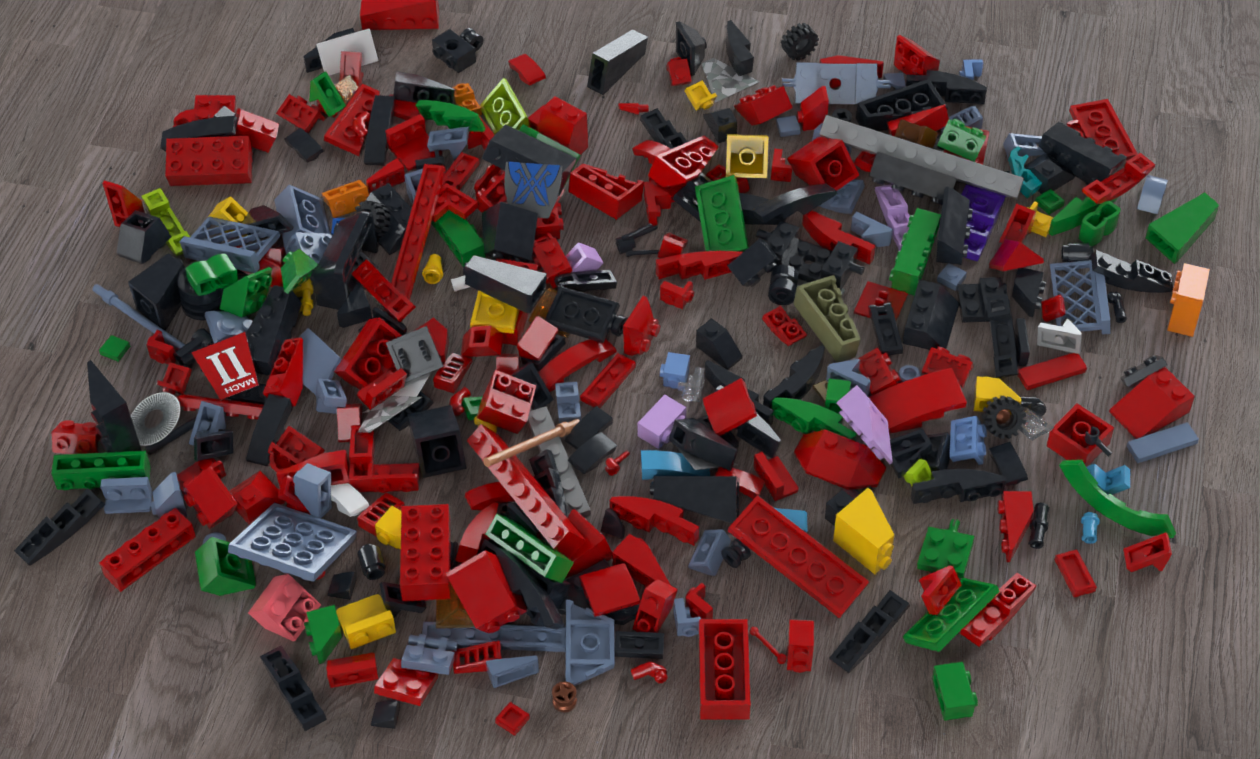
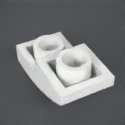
[331,483,369,517]

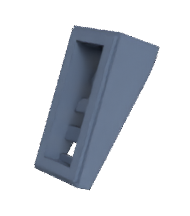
[939,106,983,133]
[1003,133,1045,157]
[486,655,539,688]

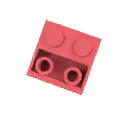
[248,574,321,642]

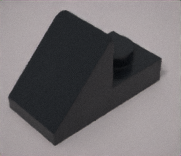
[512,362,554,410]
[194,430,234,461]
[379,581,426,618]

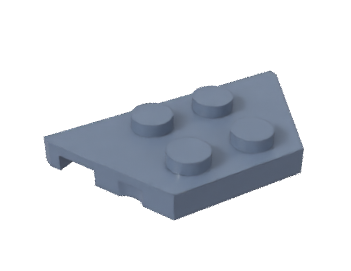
[566,600,615,686]

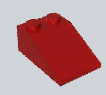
[1109,367,1195,439]

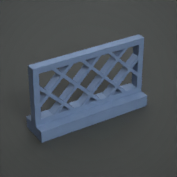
[180,217,280,273]
[1050,260,1111,334]

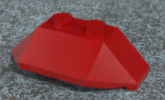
[794,430,887,490]

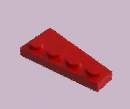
[324,84,380,156]

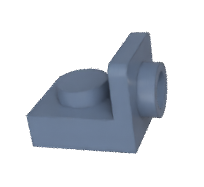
[673,598,701,637]

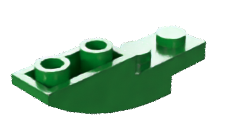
[772,398,857,441]

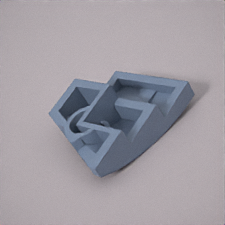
[298,328,342,395]

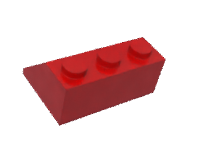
[334,318,402,390]

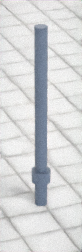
[92,284,185,350]

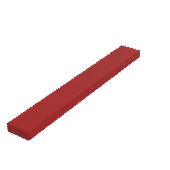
[383,164,446,319]

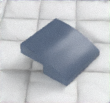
[820,179,865,214]

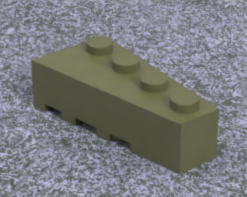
[793,275,860,363]

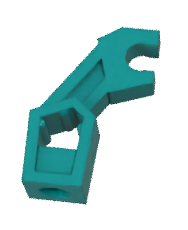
[1008,146,1042,199]

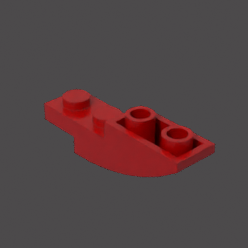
[802,211,876,265]
[609,496,699,546]
[960,573,1036,647]

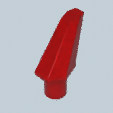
[618,103,649,115]

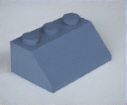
[274,184,330,245]

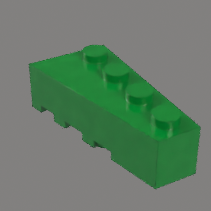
[889,208,941,296]

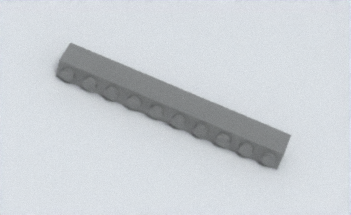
[819,115,1024,200]

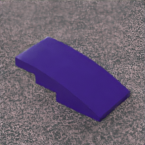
[961,184,1006,262]

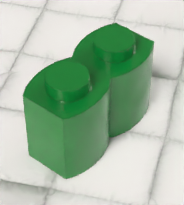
[1078,201,1121,247]
[186,254,238,296]

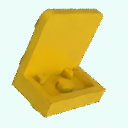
[336,594,396,650]

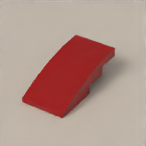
[868,368,967,434]

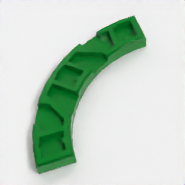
[1059,460,1176,538]

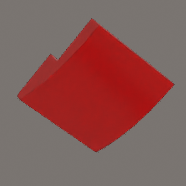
[703,378,757,436]
[579,563,640,617]

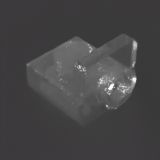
[677,367,705,402]

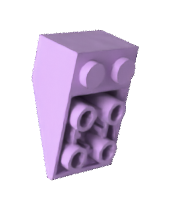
[837,385,892,464]

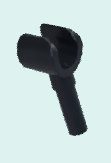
[1085,427,1112,457]

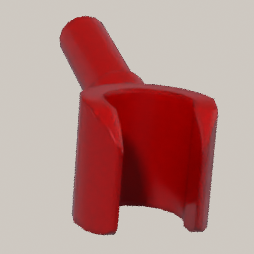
[605,451,630,476]

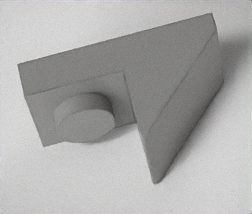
[1037,319,1082,354]

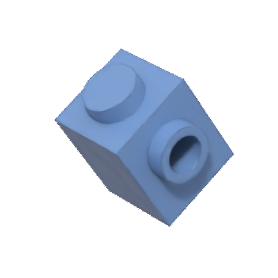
[660,352,690,389]

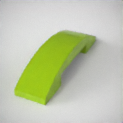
[141,188,190,256]

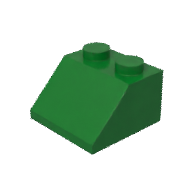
[195,537,256,596]

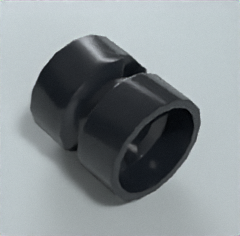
[768,265,799,305]

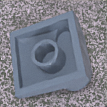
[205,311,253,344]

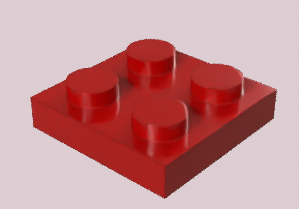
[374,658,438,706]

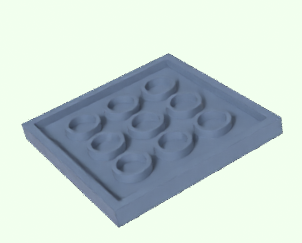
[228,503,357,582]

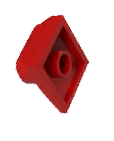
[623,296,661,356]

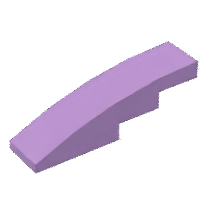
[875,184,910,251]

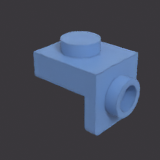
[959,60,983,80]

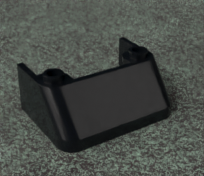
[310,211,379,310]

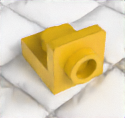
[1027,202,1053,237]

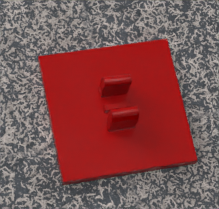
[854,281,908,321]

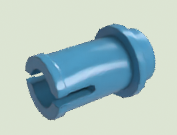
[1081,512,1100,544]

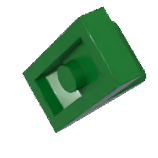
[309,71,346,117]

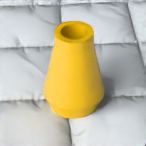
[422,254,443,284]

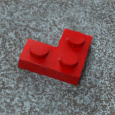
[432,183,478,222]

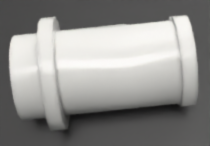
[451,276,474,292]

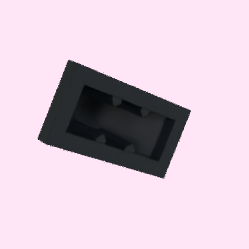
[337,283,372,328]

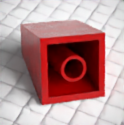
[537,96,588,155]
[787,137,859,190]
[446,550,527,634]

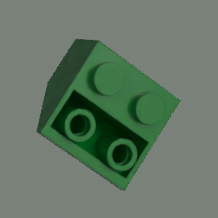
[220,267,272,318]

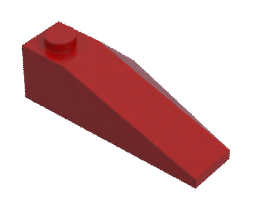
[648,135,719,187]

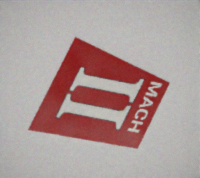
[192,332,259,400]

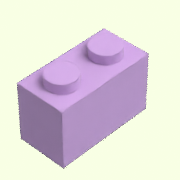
[637,395,687,449]

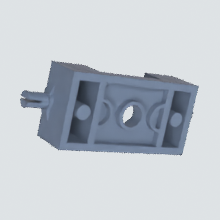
[782,62,891,104]

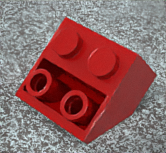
[894,35,940,75]
[734,85,793,126]
[477,369,536,434]

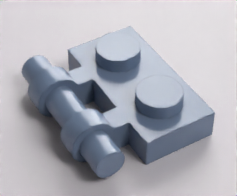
[401,634,458,675]

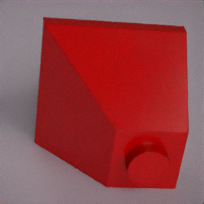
[229,470,285,525]

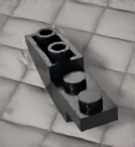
[906,70,987,104]
[1091,250,1173,293]
[763,345,825,409]
[911,469,1007,504]

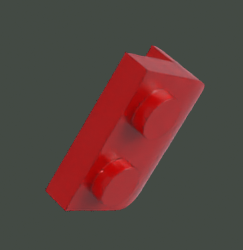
[268,426,325,472]

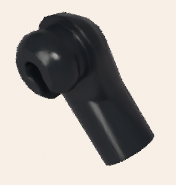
[1107,291,1127,323]
[1019,396,1047,416]

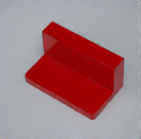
[754,452,799,501]
[326,652,379,688]

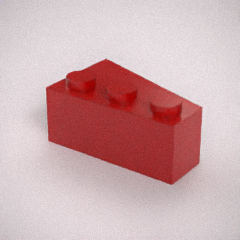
[568,164,644,220]

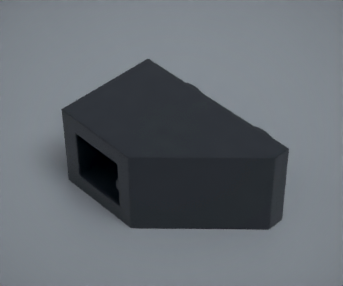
[1012,268,1046,317]

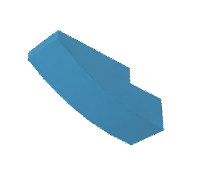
[641,450,710,480]

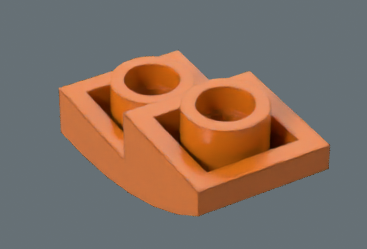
[452,83,482,115]

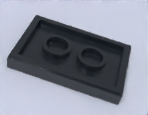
[545,286,620,343]

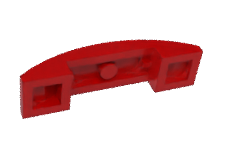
[1082,153,1156,204]
[351,259,416,322]
[538,338,617,392]

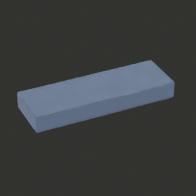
[1126,422,1199,464]

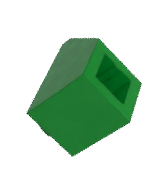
[304,605,342,664]

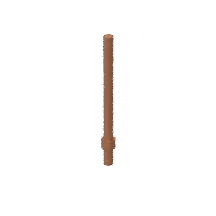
[483,419,580,467]

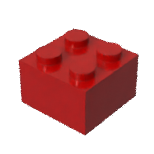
[1046,403,1114,467]

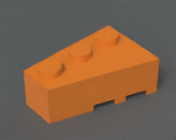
[1167,263,1210,337]

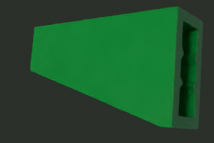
[1145,192,1219,264]

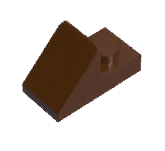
[894,120,938,148]

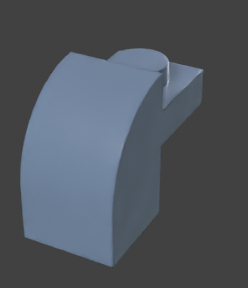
[1137,175,1168,214]

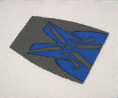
[505,162,562,218]

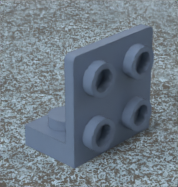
[284,232,332,264]

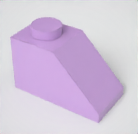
[566,242,603,272]

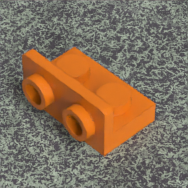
[322,180,369,218]

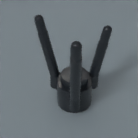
[615,223,659,257]

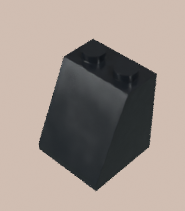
[481,202,538,263]
[128,253,185,330]
[407,405,467,478]

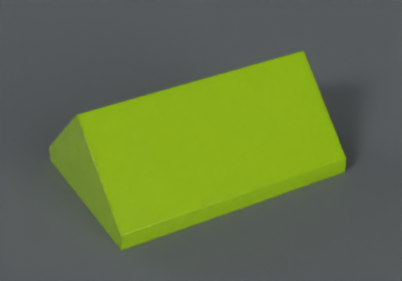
[479,78,529,134]

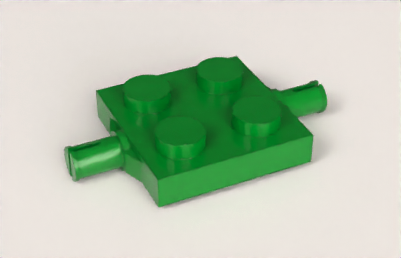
[917,519,975,578]

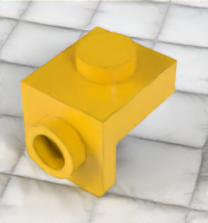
[684,80,717,111]

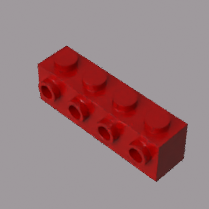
[99,508,196,592]

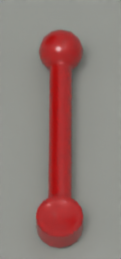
[749,626,787,664]

